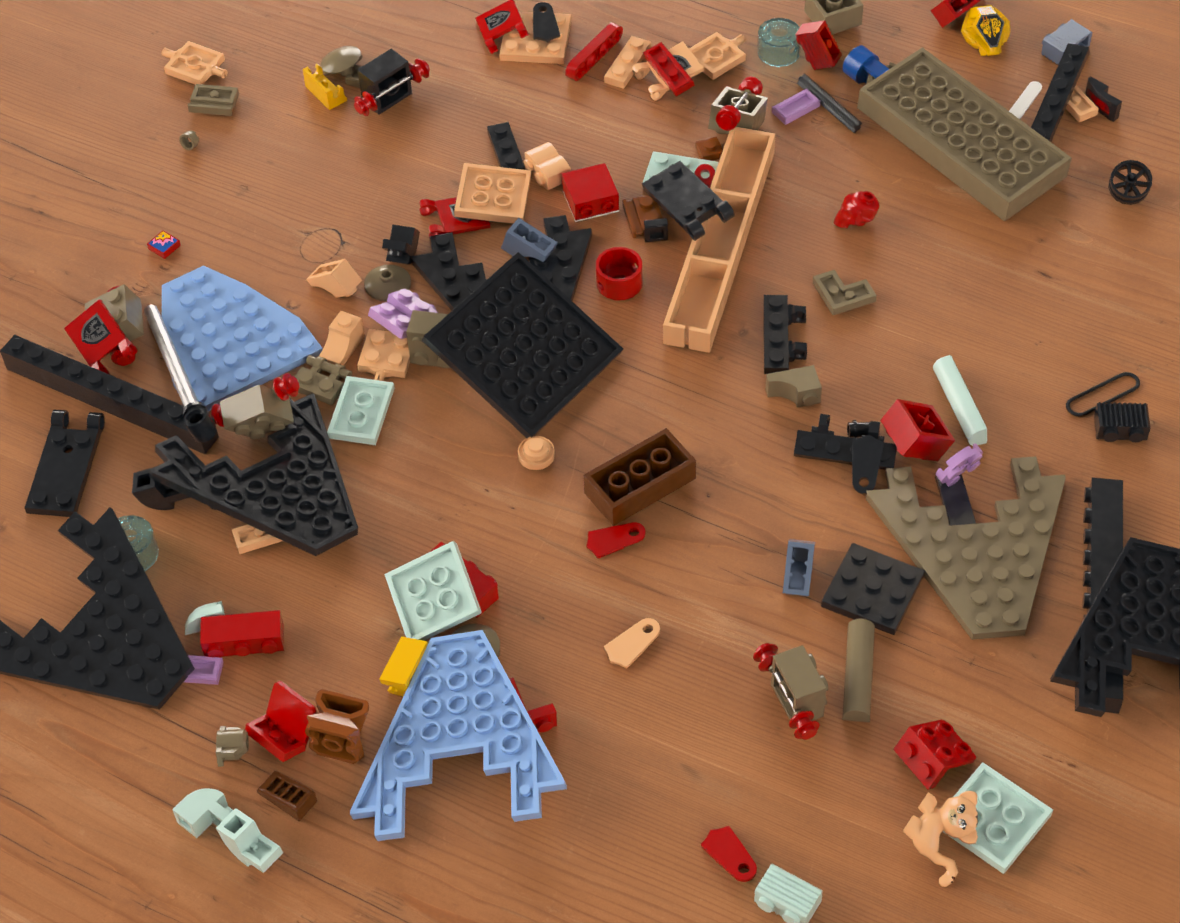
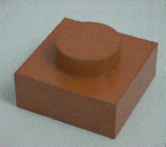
[695,137,723,161]

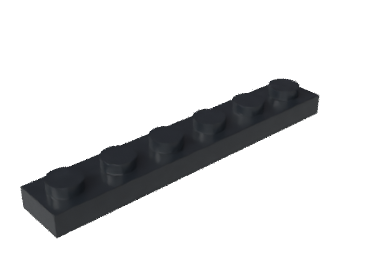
[1031,43,1090,142]

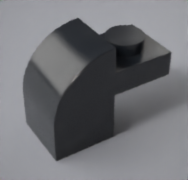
[382,224,420,265]
[132,467,191,510]

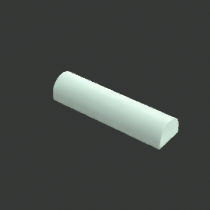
[933,355,987,446]

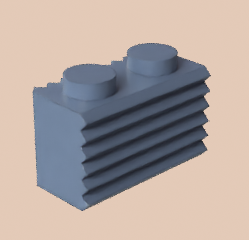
[1041,19,1092,65]

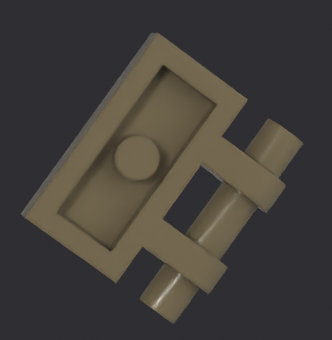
[294,355,352,405]

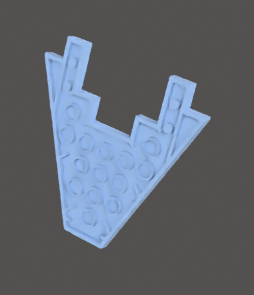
[350,630,567,841]

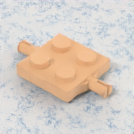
[689,32,746,80]
[161,41,228,85]
[357,329,410,381]

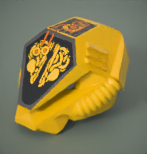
[961,5,1011,56]

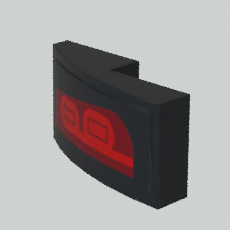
[1085,76,1122,122]

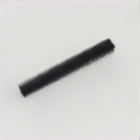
[797,73,862,133]

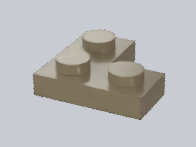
[813,270,877,315]

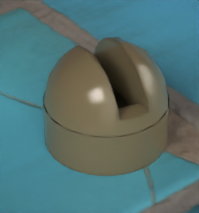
[179,130,199,150]

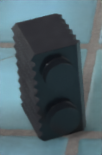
[1094,402,1151,443]

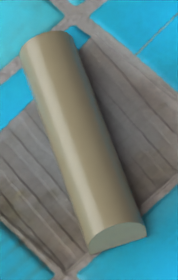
[842,619,875,722]

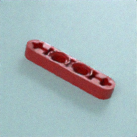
[565,22,623,81]

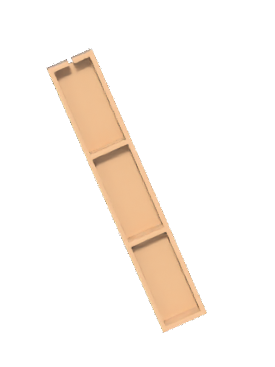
[663,127,775,353]

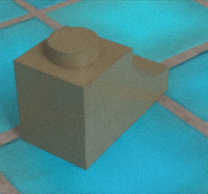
[765,365,822,407]

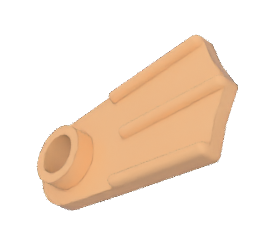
[604,618,660,669]

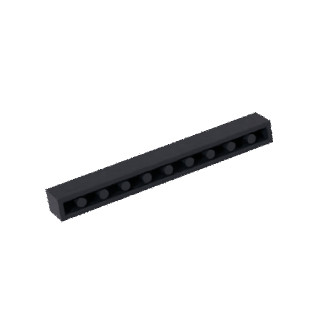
[0,334,219,454]
[1082,477,1123,714]

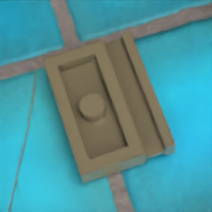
[188,84,239,116]

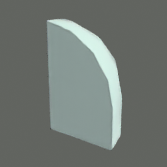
[185,601,225,635]

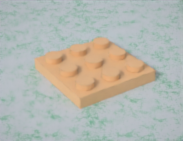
[500,11,571,64]
[454,163,531,224]

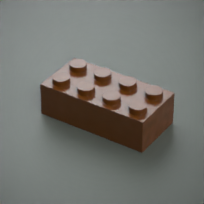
[583,428,696,526]

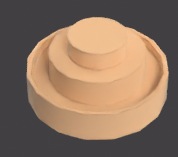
[518,436,555,470]

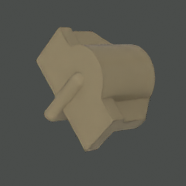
[216,726,249,767]

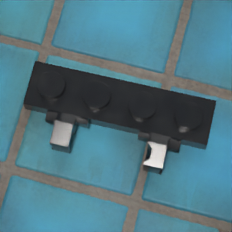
[763,295,807,374]
[794,414,897,470]

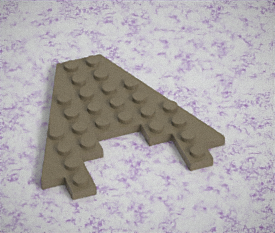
[866,456,1066,640]

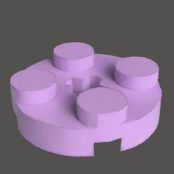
[935,443,983,487]

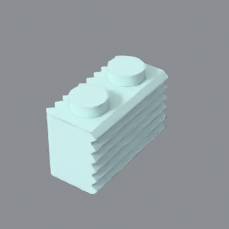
[754,864,823,923]

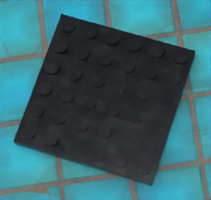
[421,252,623,438]

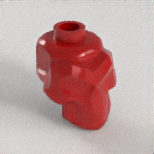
[834,191,880,229]

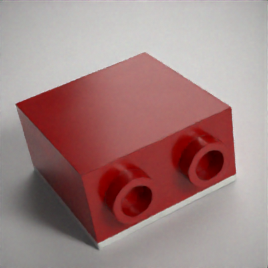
[562,163,619,222]

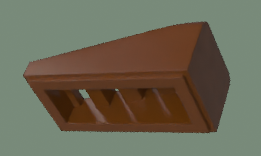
[257,771,317,821]

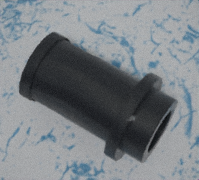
[847,420,880,438]

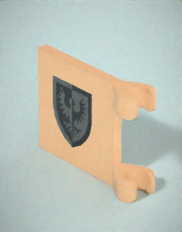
[632,42,704,101]

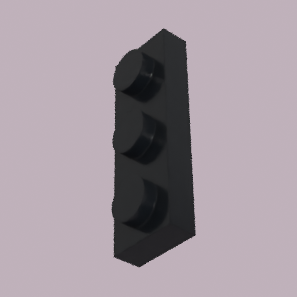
[487,122,525,170]

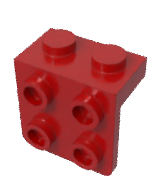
[245,681,317,762]
[893,719,976,790]

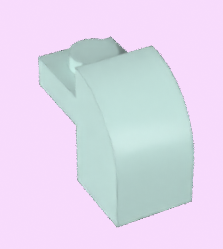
[172,788,233,838]
[216,808,283,873]

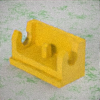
[302,64,347,110]
[379,636,428,696]

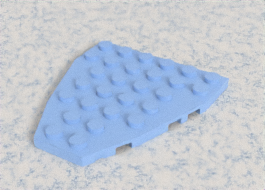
[162,266,323,411]

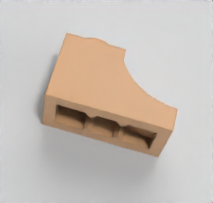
[306,259,362,298]
[319,311,365,365]

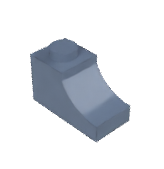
[501,218,558,262]
[783,539,815,596]

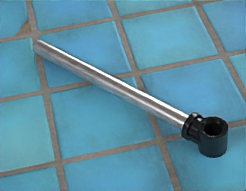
[144,305,217,443]

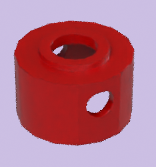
[596,247,643,300]

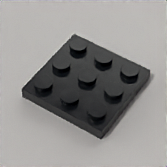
[821,543,925,635]

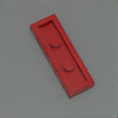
[643,42,695,96]

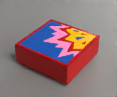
[147,230,181,259]

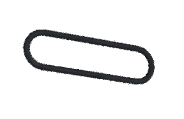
[1066,372,1140,416]

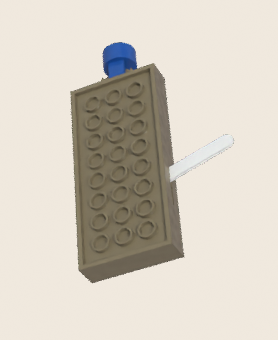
[842,45,1072,221]

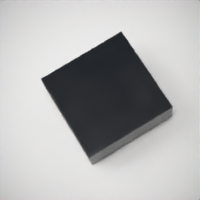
[644,218,668,242]

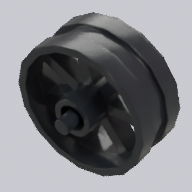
[1108,160,1152,205]

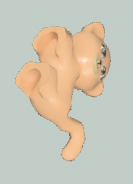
[903,791,978,887]

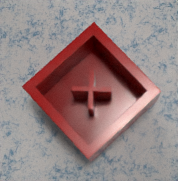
[880,399,955,462]

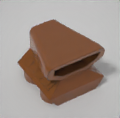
[305,689,369,764]

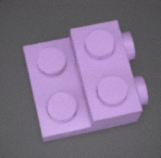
[368,289,438,339]

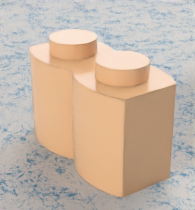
[523,142,571,190]

